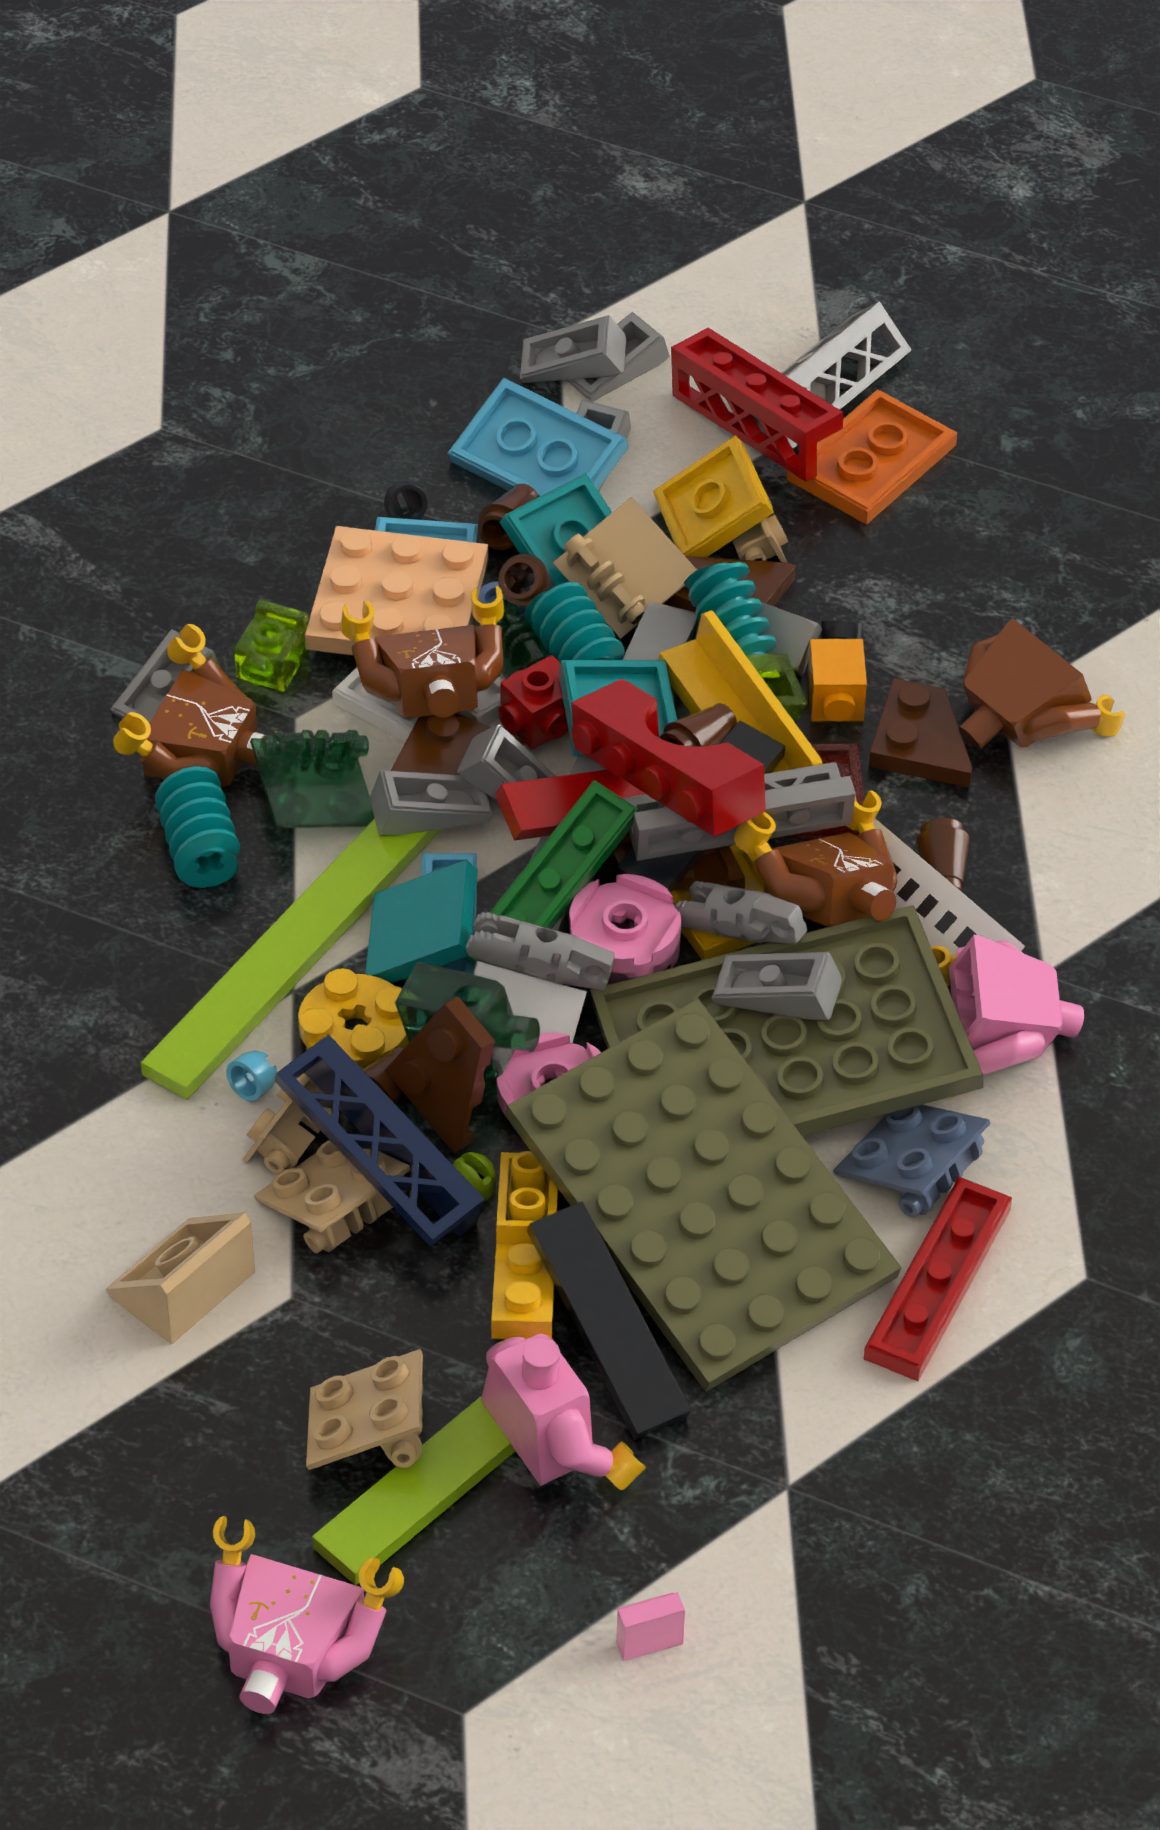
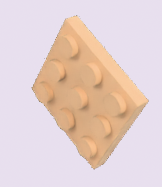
[305,526,488,655]

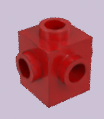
[498,655,569,750]

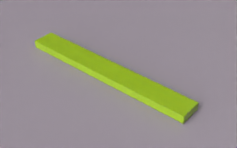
[141,818,442,1100]

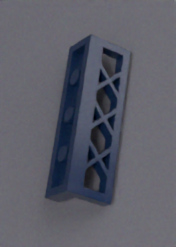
[274,1034,485,1247]

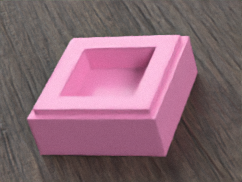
[616,1592,685,1661]

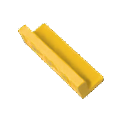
[658,610,822,773]

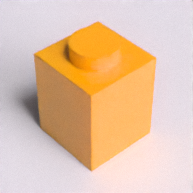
[807,639,867,722]

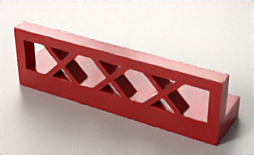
[671,327,843,482]

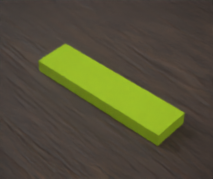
[312,1396,515,1585]

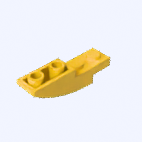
[491,1151,558,1340]

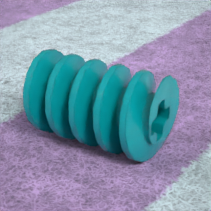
[683,562,777,672]
[524,582,625,663]
[155,766,240,888]

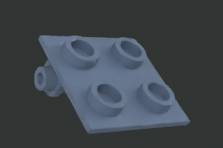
[833,1104,991,1218]

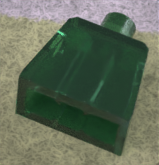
[395,962,540,1079]

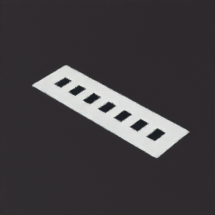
[873,818,1025,955]

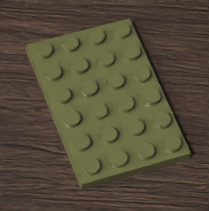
[590,905,984,1136]
[505,999,902,1392]

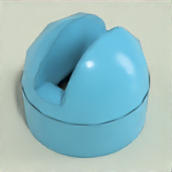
[226,1050,277,1101]

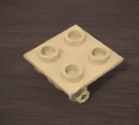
[553,497,697,640]
[254,1140,411,1253]
[306,1349,423,1470]

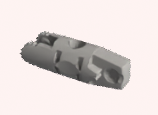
[674,881,807,944]
[466,912,615,990]

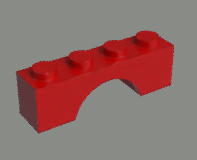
[571,678,766,837]

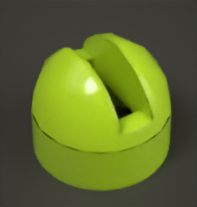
[452,1152,496,1201]

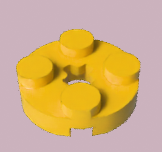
[298,968,412,1069]

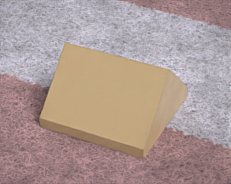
[106,1212,255,1344]

